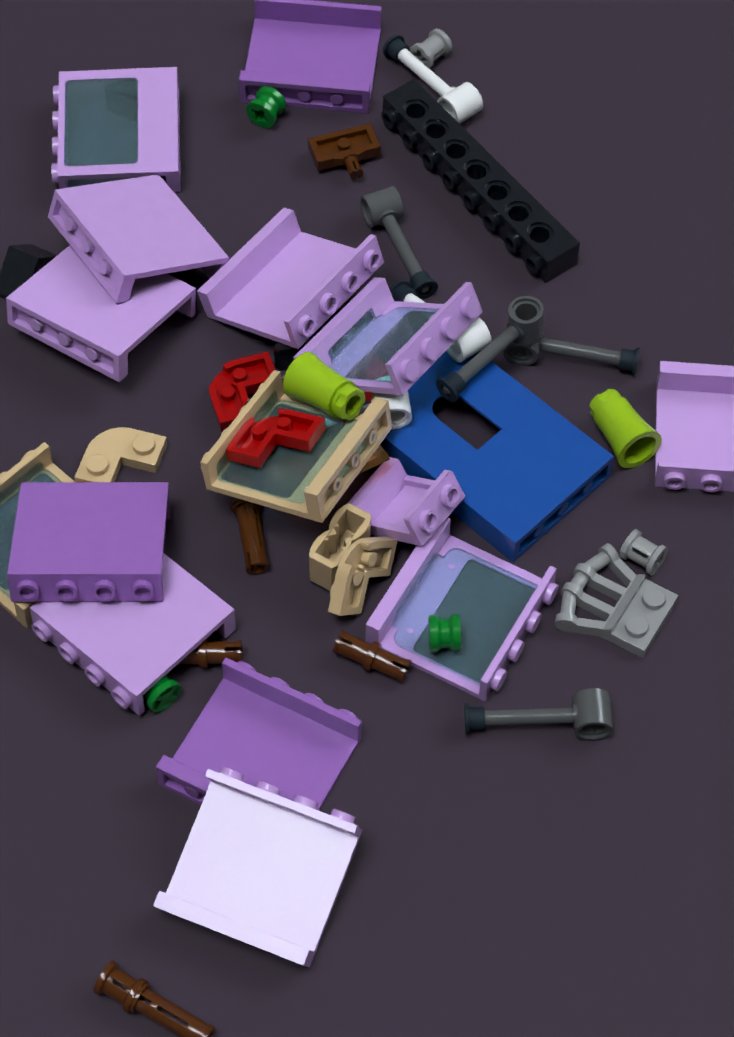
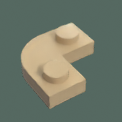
[74,427,167,482]
[328,536,398,616]

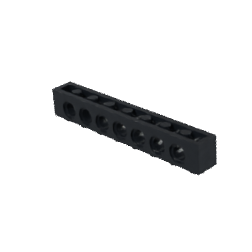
[381,79,580,283]

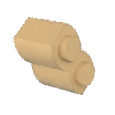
[309,503,371,591]

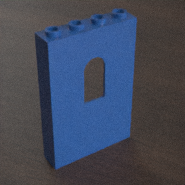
[363,351,614,563]

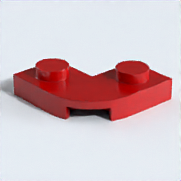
[209,351,275,431]
[225,409,326,468]

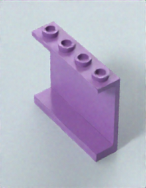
[239,0,382,114]
[7,482,171,602]
[156,657,362,811]

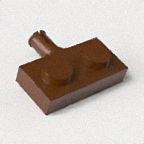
[308,123,381,180]

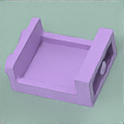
[348,457,465,547]

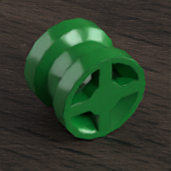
[246,86,287,128]
[428,614,461,653]
[143,674,182,713]

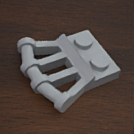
[555,543,679,658]

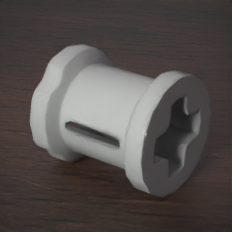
[410,28,452,68]
[619,529,668,576]

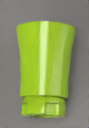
[283,352,365,421]
[589,389,662,468]

